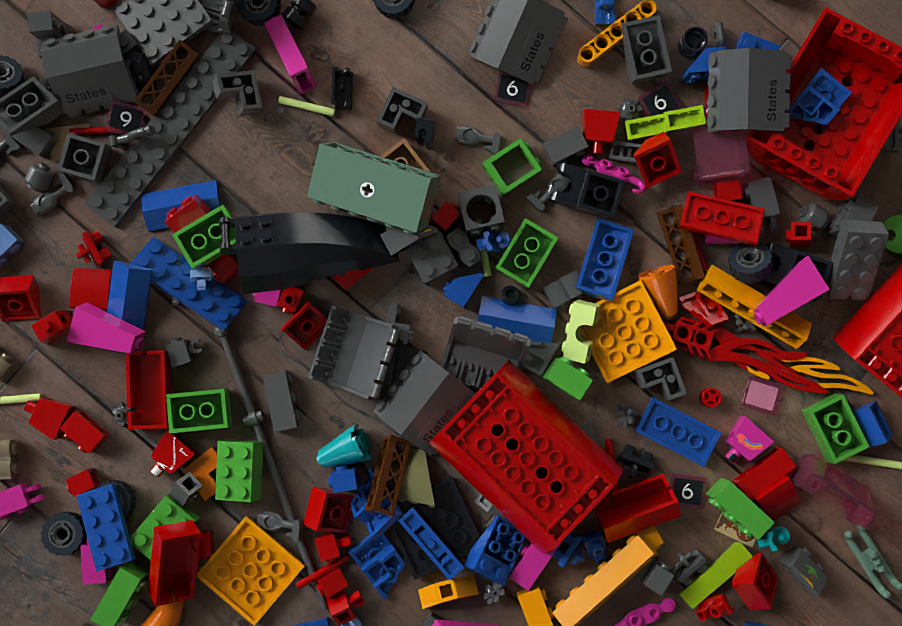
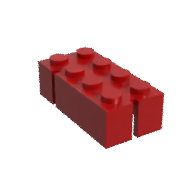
[125,350,172,430]
[593,473,681,543]
[148,520,201,607]

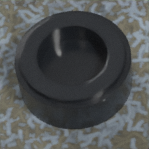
[501,286,520,306]

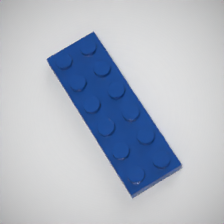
[130,237,247,332]

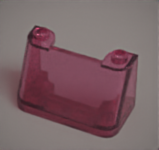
[692,105,750,185]
[789,453,875,530]

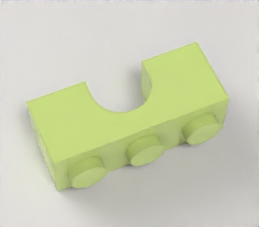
[562,300,601,364]

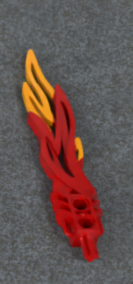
[663,317,874,395]

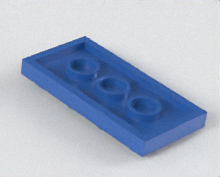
[634,397,721,467]
[76,483,135,572]

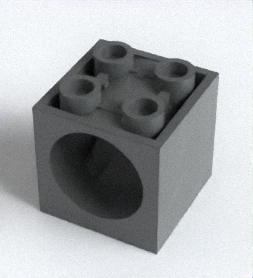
[458,184,505,239]

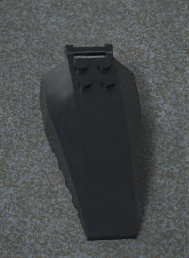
[219,212,399,294]

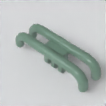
[844,522,902,599]

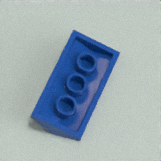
[142,180,221,232]
[575,218,634,301]
[107,260,153,330]
[477,296,557,343]

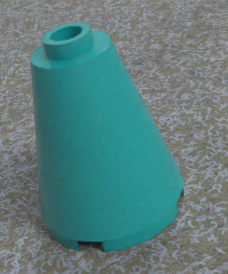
[316,424,373,468]

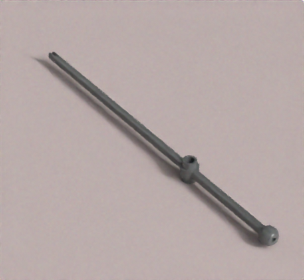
[214,327,328,610]

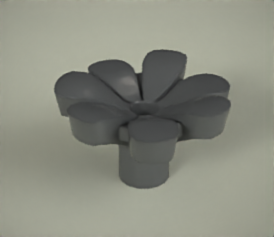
[617,98,642,121]
[735,314,756,333]
[111,402,132,427]
[614,403,637,428]
[483,582,506,605]

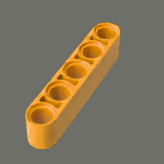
[577,0,656,67]

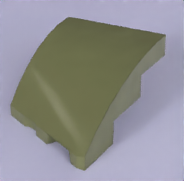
[390,449,435,508]

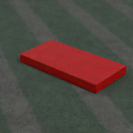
[679,191,765,246]

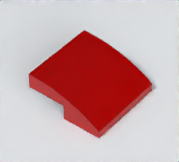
[69,268,112,311]
[754,476,801,521]

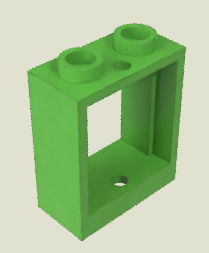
[482,138,542,198]

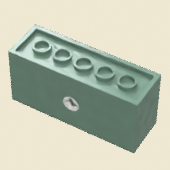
[307,142,441,234]

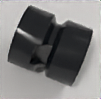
[282,0,317,30]
[678,26,708,58]

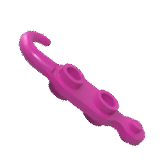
[582,155,646,194]
[614,598,676,626]

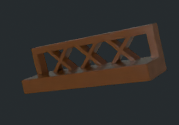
[134,39,199,116]
[656,204,705,285]
[365,434,411,517]

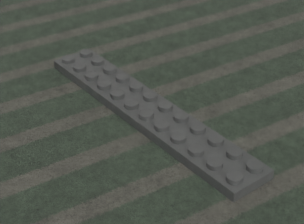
[84,30,257,228]

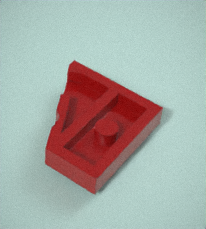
[678,291,728,328]

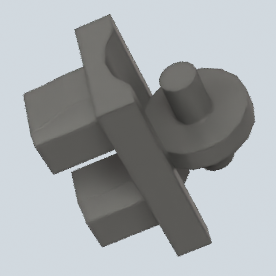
[670,549,708,586]

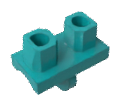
[757,525,790,551]

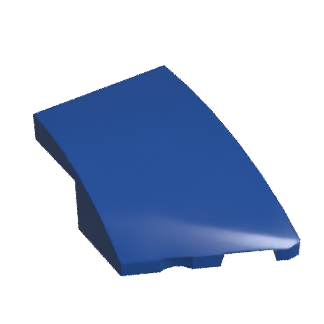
[785,68,852,125]
[350,467,403,540]
[348,533,406,600]

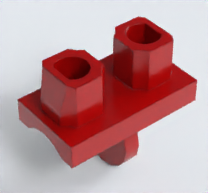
[76,231,112,268]
[695,593,734,622]

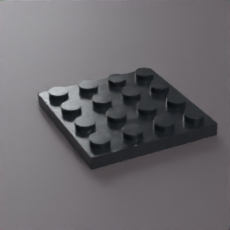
[390,476,481,580]

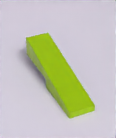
[625,105,706,142]
[679,542,753,609]

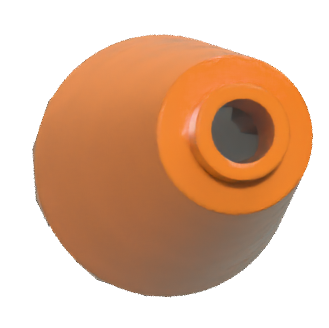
[638,265,678,320]
[141,594,185,626]

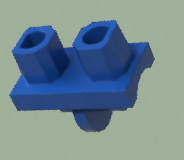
[476,231,511,253]
[582,530,608,565]
[553,533,586,568]

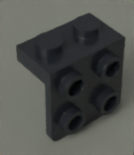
[383,346,428,385]

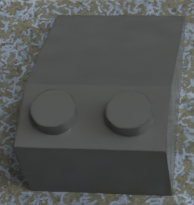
[621,15,672,85]
[0,76,63,136]

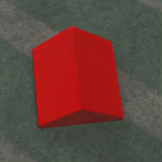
[280,301,327,350]

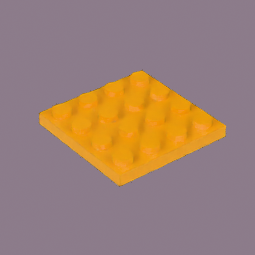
[580,280,677,383]
[196,515,305,626]

